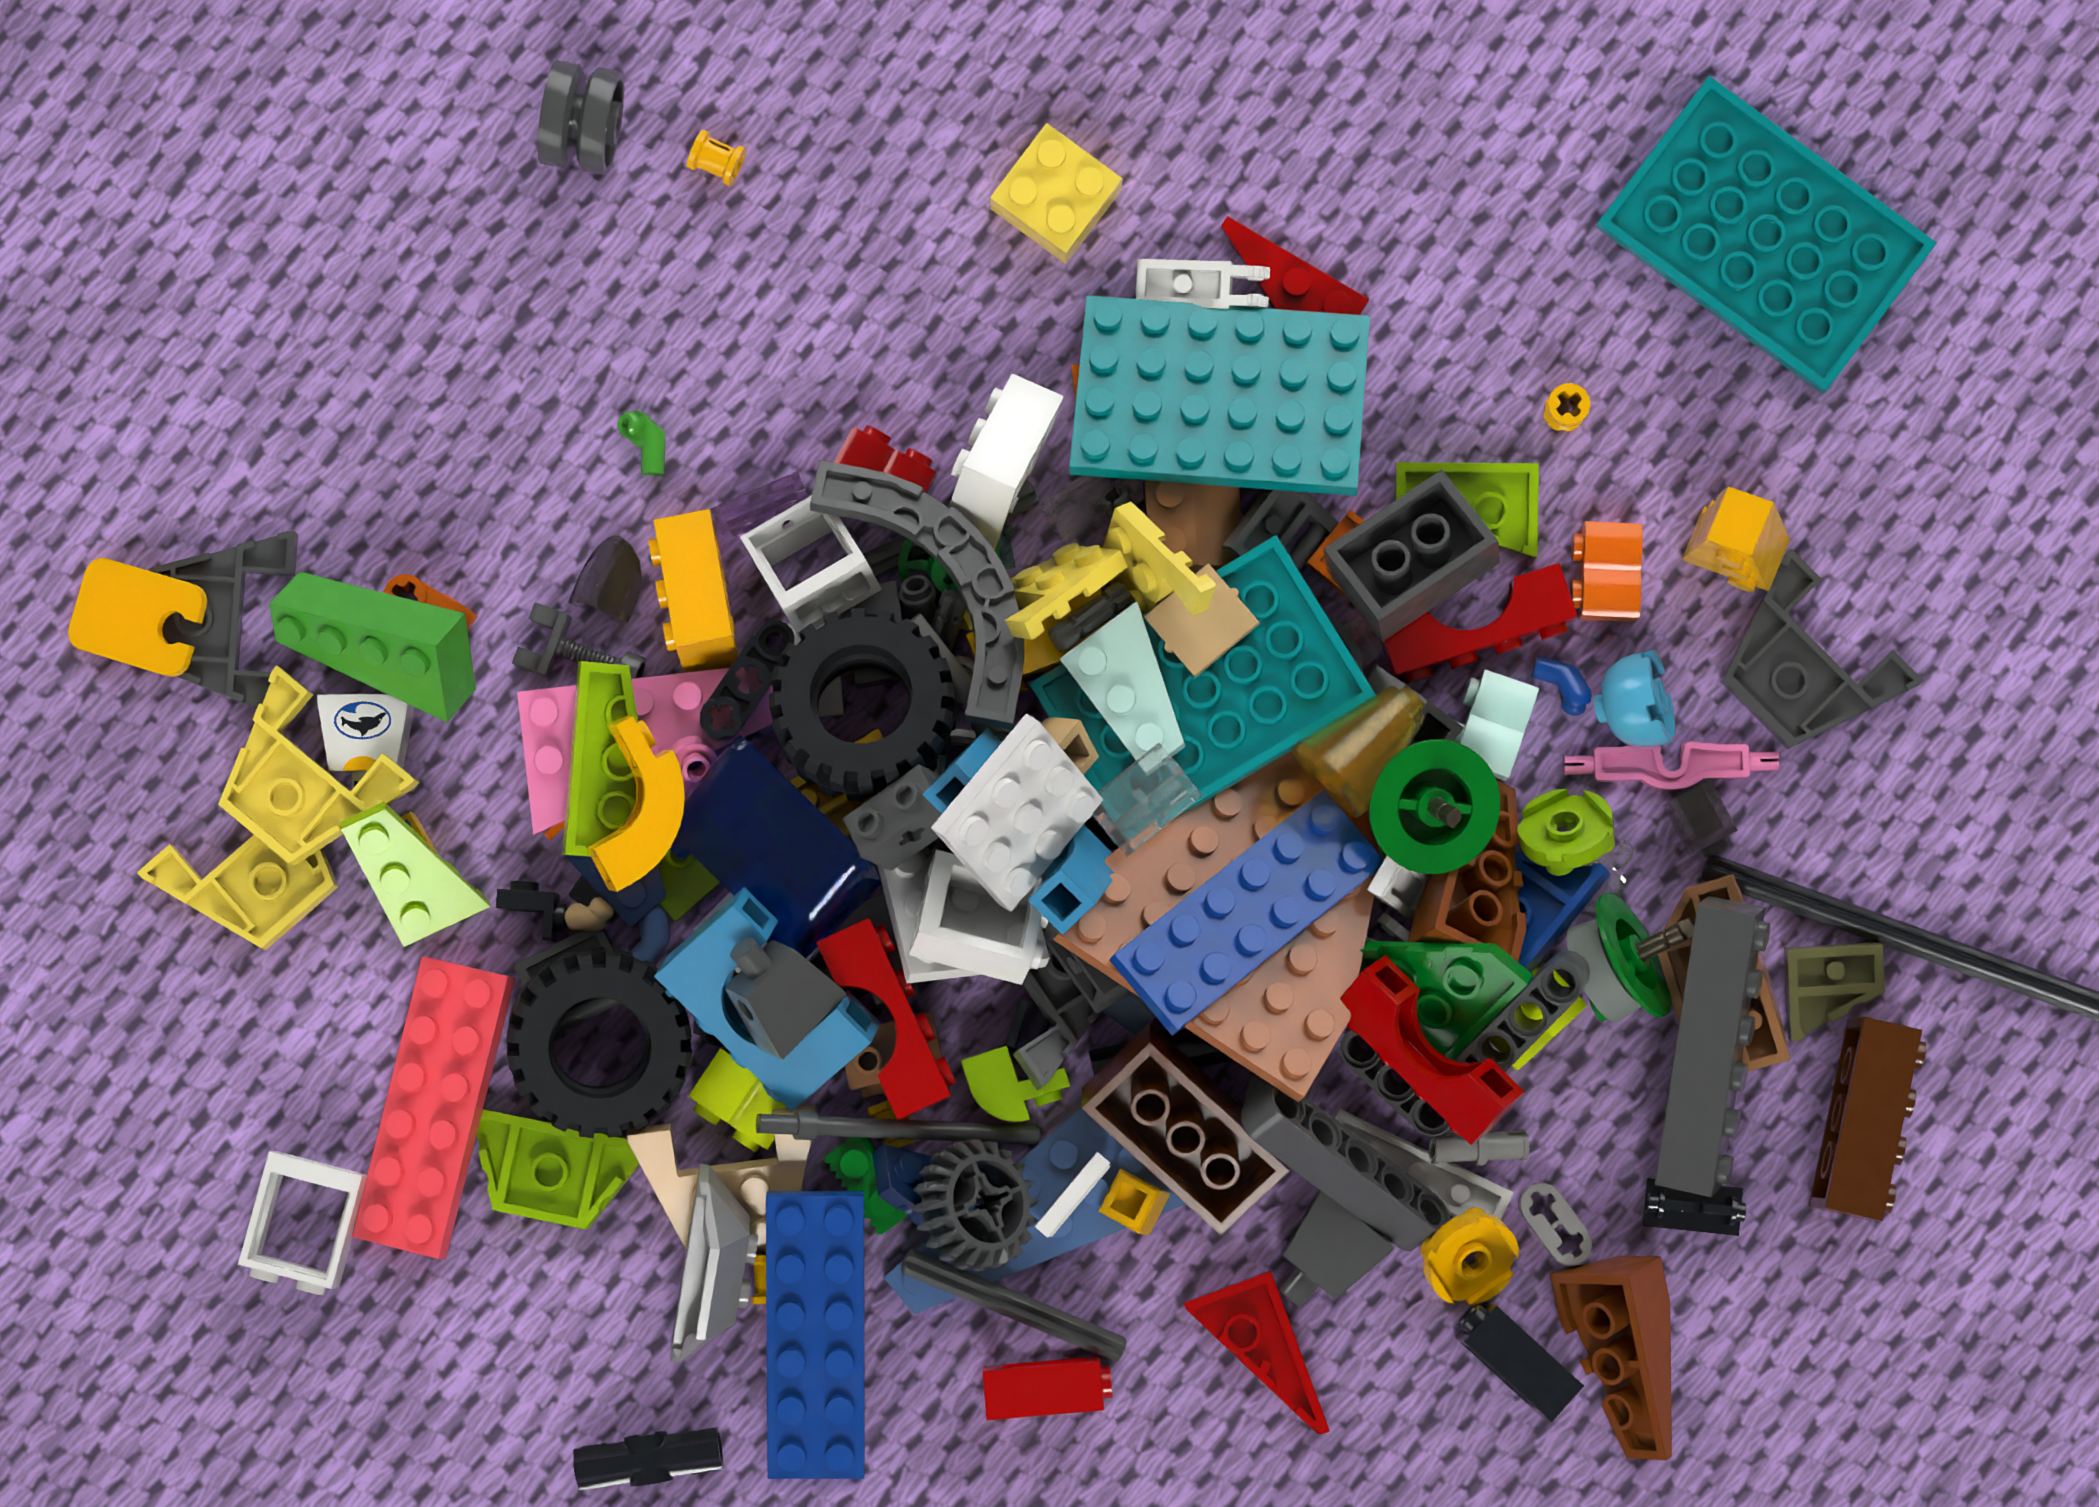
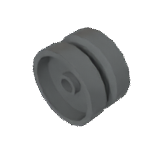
[537,60,625,175]

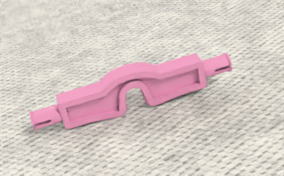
[1563,741,1779,791]

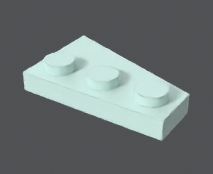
[1060,601,1186,775]

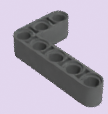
[1339,951,1590,1137]
[1241,1071,1450,1251]

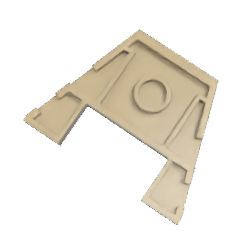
[627,1104,816,1255]

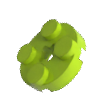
[1517,789,1615,876]

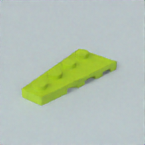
[562,661,661,862]

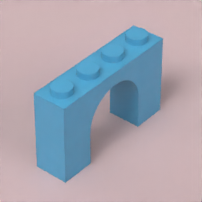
[922,727,1114,935]
[654,887,881,1112]

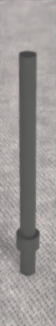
[756,1110,1040,1145]

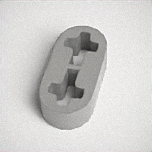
[1519,1183,1592,1266]

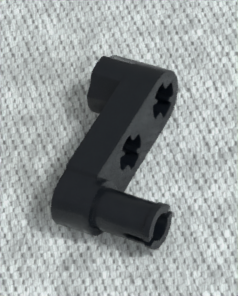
[700,620,794,742]

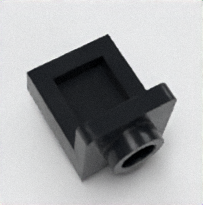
[496,881,567,942]

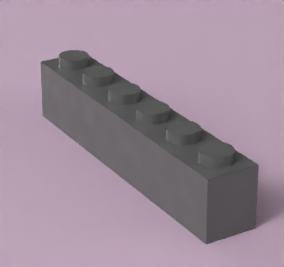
[1655,896,1770,1197]

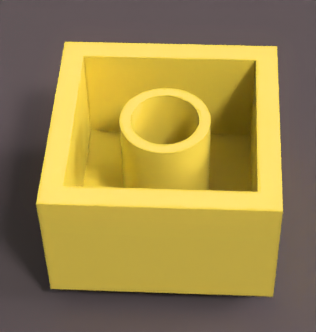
[990,123,1123,264]

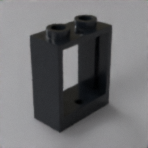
[1455,1302,1584,1422]

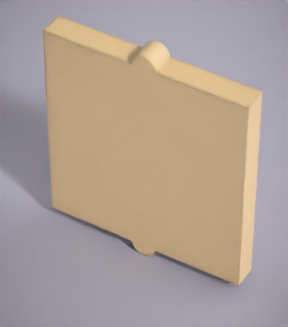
[1144,563,1260,678]

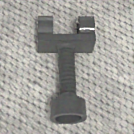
[512,603,646,679]

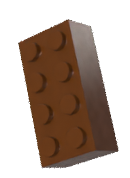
[1808,1017,1926,1221]
[1081,1022,1289,1235]

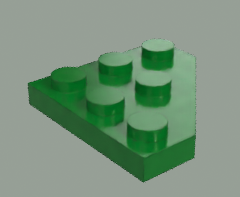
[1359,941,1533,1060]

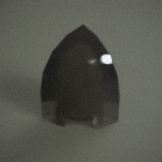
[568,534,643,623]

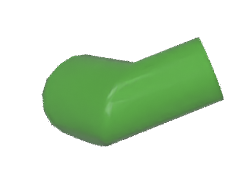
[617,411,666,476]

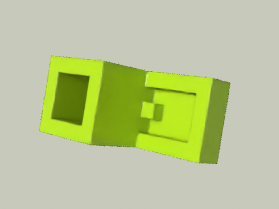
[961,1046,1070,1122]

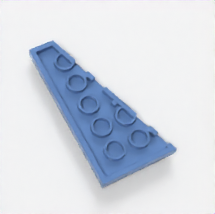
[883,1109,1186,1314]

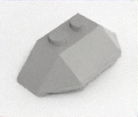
[670,1164,758,1362]

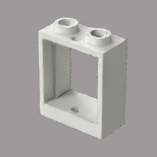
[740,495,882,638]
[909,849,1048,985]
[238,1151,367,1295]

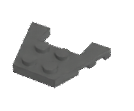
[149,531,298,708]
[1720,549,1924,749]
[1013,928,1101,1091]

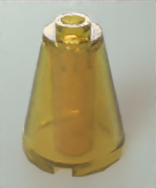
[1292,685,1425,817]

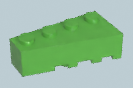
[269,572,476,722]

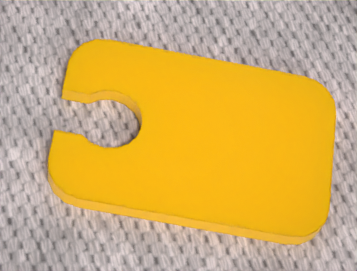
[68,558,207,677]

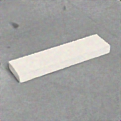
[1335,1109,1514,1220]

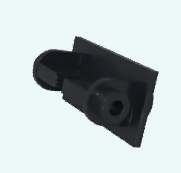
[1643,1178,1746,1236]

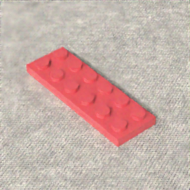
[352,956,515,1260]

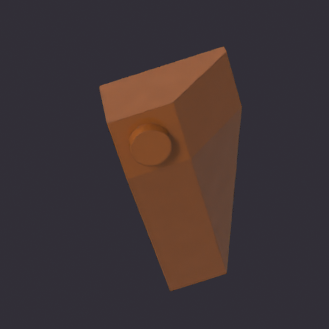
[1407,780,1526,962]
[1550,1255,1672,1461]

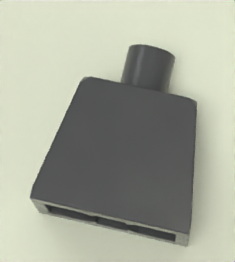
[726,937,847,1060]
[1278,1189,1394,1308]

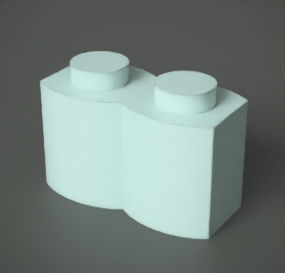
[1454,669,1539,781]

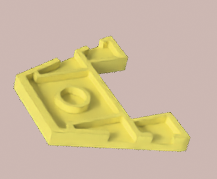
[1102,501,1217,616]
[960,543,1128,640]
[218,665,419,866]
[137,835,338,950]

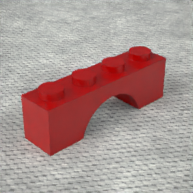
[1379,563,1578,684]
[816,918,956,1120]
[1340,955,1525,1145]

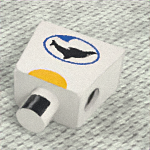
[317,694,415,790]

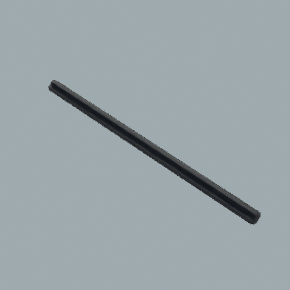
[1701,854,2099,1022]

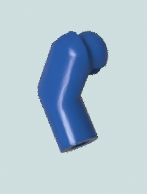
[1531,655,1592,716]

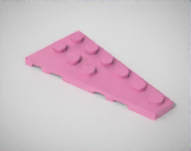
[517,667,773,835]

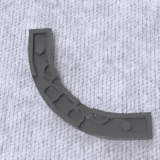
[810,460,1024,730]

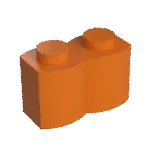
[1570,521,1643,623]

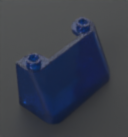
[670,735,882,958]

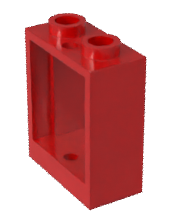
[982,1356,1113,1421]

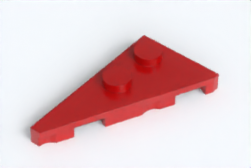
[1221,216,1369,315]
[1183,1271,1330,1434]

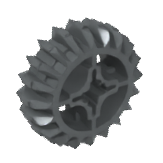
[912,1139,1039,1272]

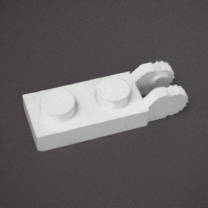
[1136,259,1270,309]

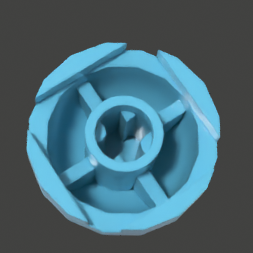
[1594,649,1676,747]

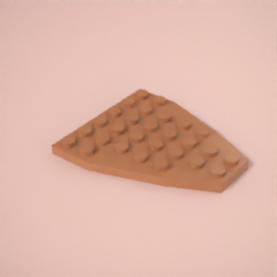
[1053,736,1379,1102]

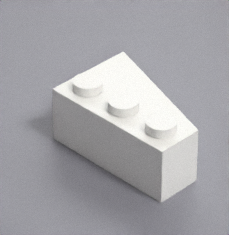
[949,374,1064,550]

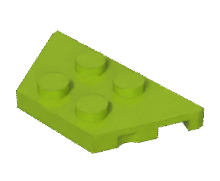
[477,1109,640,1230]

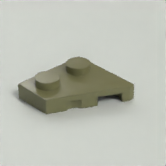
[1784,942,1885,1041]

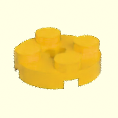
[1420,1207,1519,1305]

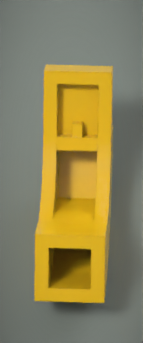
[586,716,685,892]

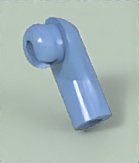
[630,904,670,964]

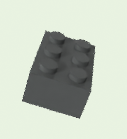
[1324,470,1500,642]

